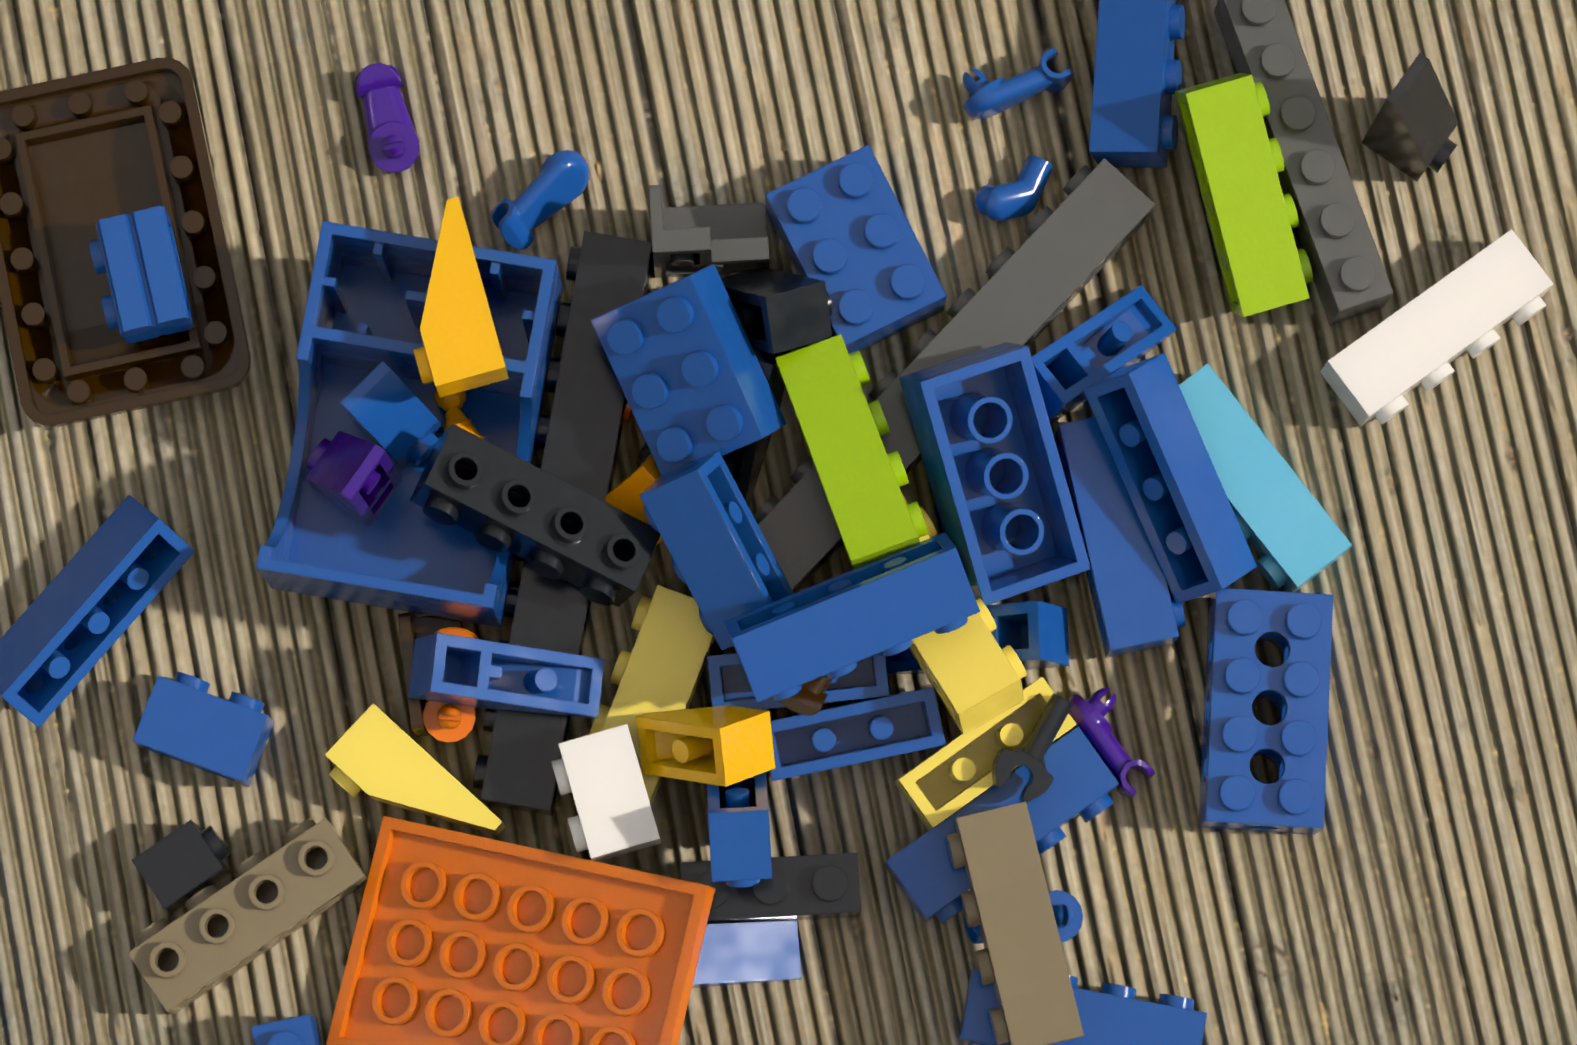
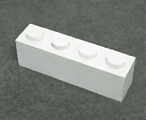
[1320,229,1553,427]

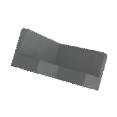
[649,185,769,278]

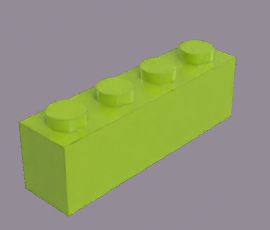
[1175,73,1313,317]
[775,334,929,569]

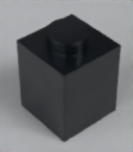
[132,820,231,913]

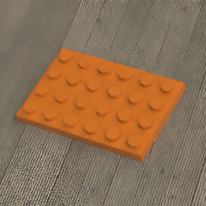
[326,816,715,1045]

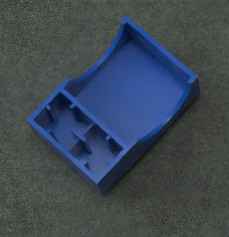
[256,221,563,628]

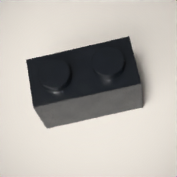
[721,267,832,354]

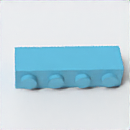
[1179,363,1352,592]

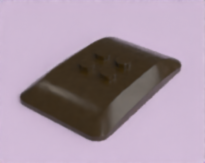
[0,57,251,428]

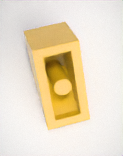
[636,705,776,787]

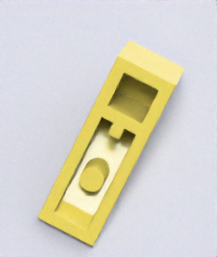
[325,703,506,835]

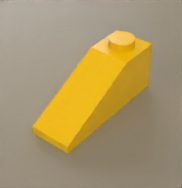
[413,197,509,398]

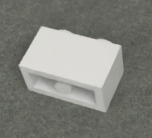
[551,724,661,862]

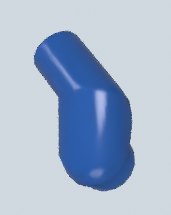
[975,155,1053,222]

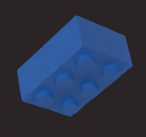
[765,145,947,353]
[591,264,787,476]

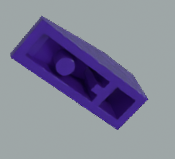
[305,430,402,526]

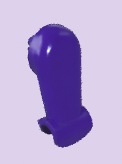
[355,63,420,173]
[1068,687,1155,798]

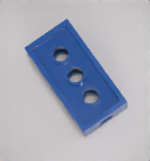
[1198,588,1333,835]

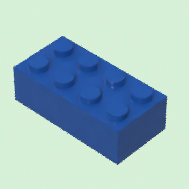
[899,342,1091,605]

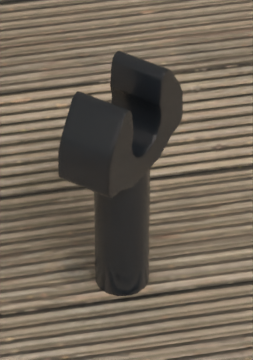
[992,693,1073,802]

